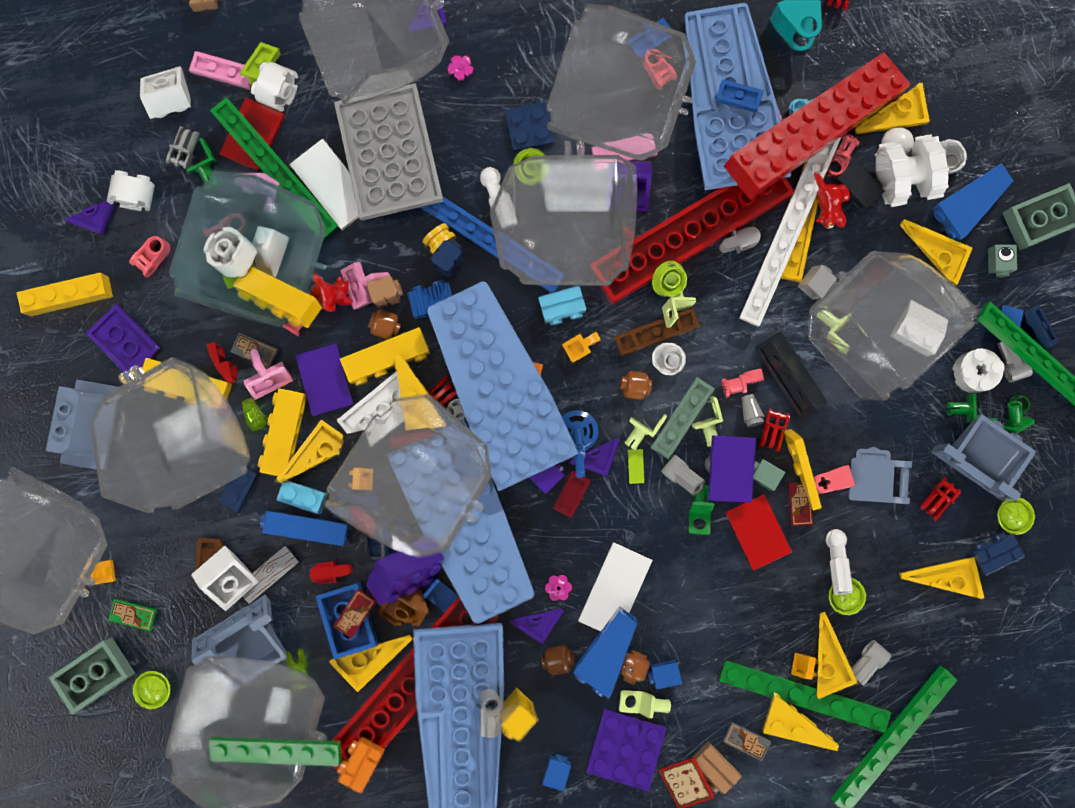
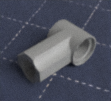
[997,342,1033,382]
[661,455,705,496]
[851,640,891,686]
[479,689,502,738]

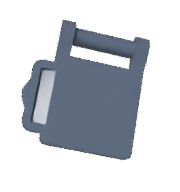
[849,447,912,504]

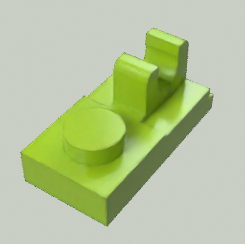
[240,42,280,85]

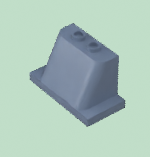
[46,379,121,471]
[931,414,1036,501]
[192,594,287,692]

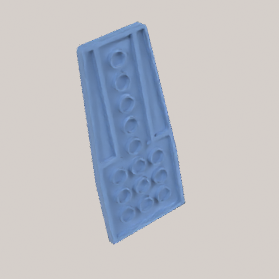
[685,3,791,190]
[427,282,579,491]
[387,419,535,624]
[413,623,504,808]

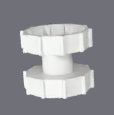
[875,134,949,207]

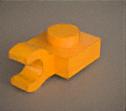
[562,332,600,363]

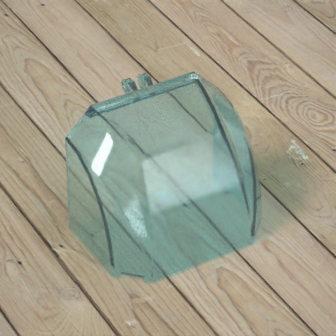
[169,171,326,327]

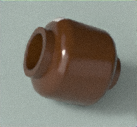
[541,645,575,675]

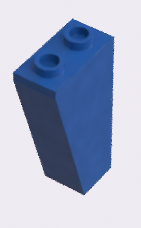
[932,163,1014,241]
[260,511,350,546]
[573,606,637,698]

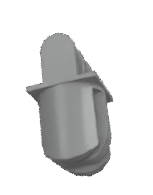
[166,126,200,169]
[719,227,761,254]

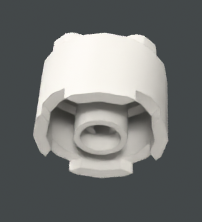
[251,62,298,111]
[107,171,155,211]
[204,227,257,277]
[953,348,1005,393]

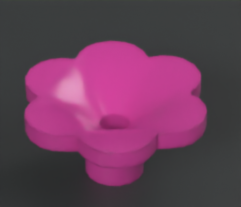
[545,575,572,601]

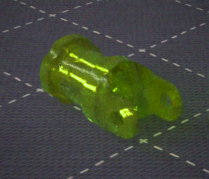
[286,648,312,690]

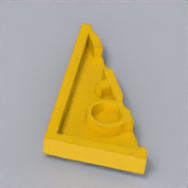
[854,83,929,135]
[763,693,839,751]

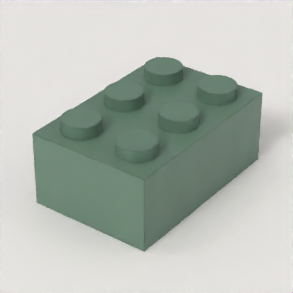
[1003,183,1075,251]
[49,638,136,714]

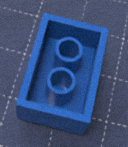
[316,582,379,659]

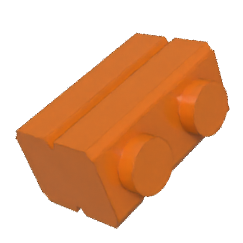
[337,737,384,793]

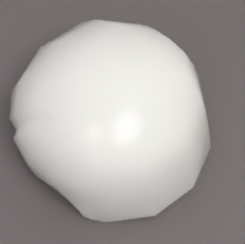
[881,127,914,157]
[940,139,967,174]
[652,343,686,375]

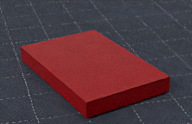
[219,98,285,172]
[725,494,792,571]

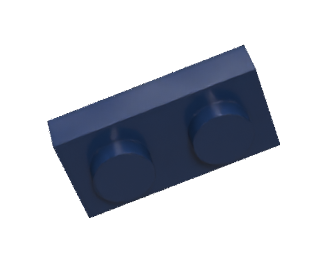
[1024,304,1059,350]
[218,465,258,512]

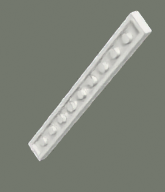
[739,137,841,327]

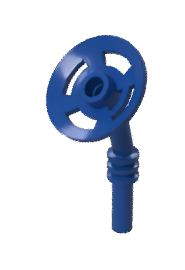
[562,410,598,478]

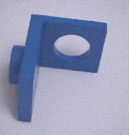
[423,577,458,612]

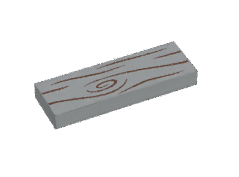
[243,545,300,604]

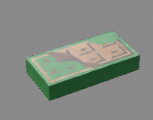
[108,599,157,631]

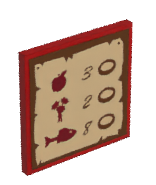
[659,757,715,808]

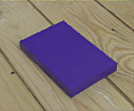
[86,304,162,379]
[295,344,354,417]
[708,435,756,503]

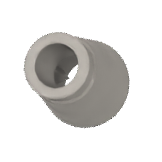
[742,394,765,427]

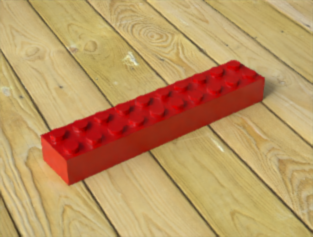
[723,52,910,200]
[590,177,795,306]
[332,597,499,771]

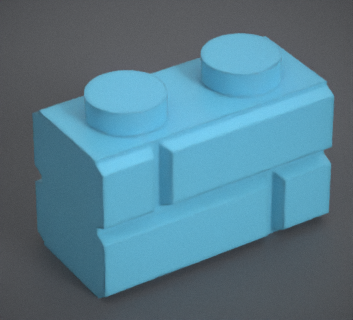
[538,286,586,326]
[277,480,328,514]

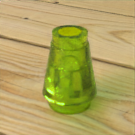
[241,398,267,431]

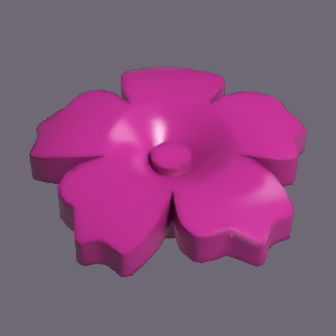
[447,56,473,81]

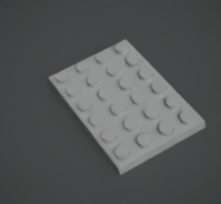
[334,83,444,221]

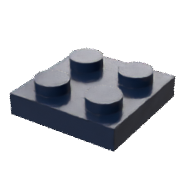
[505,102,554,152]

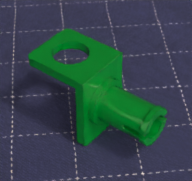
[186,138,219,189]
[946,393,998,423]
[1002,401,1035,435]
[689,485,714,535]

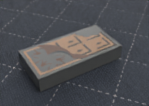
[231,333,279,368]
[722,721,771,761]

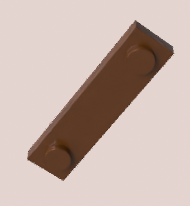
[613,307,701,357]

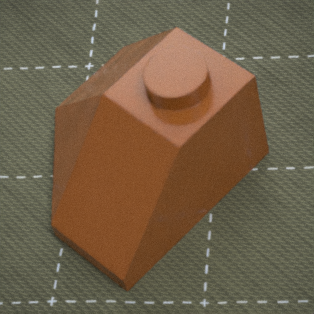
[377,587,428,626]

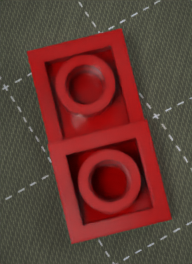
[206,342,239,384]

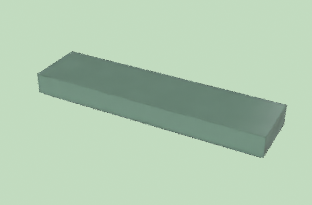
[651,377,715,459]

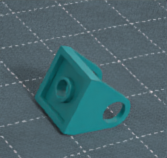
[770,0,822,52]

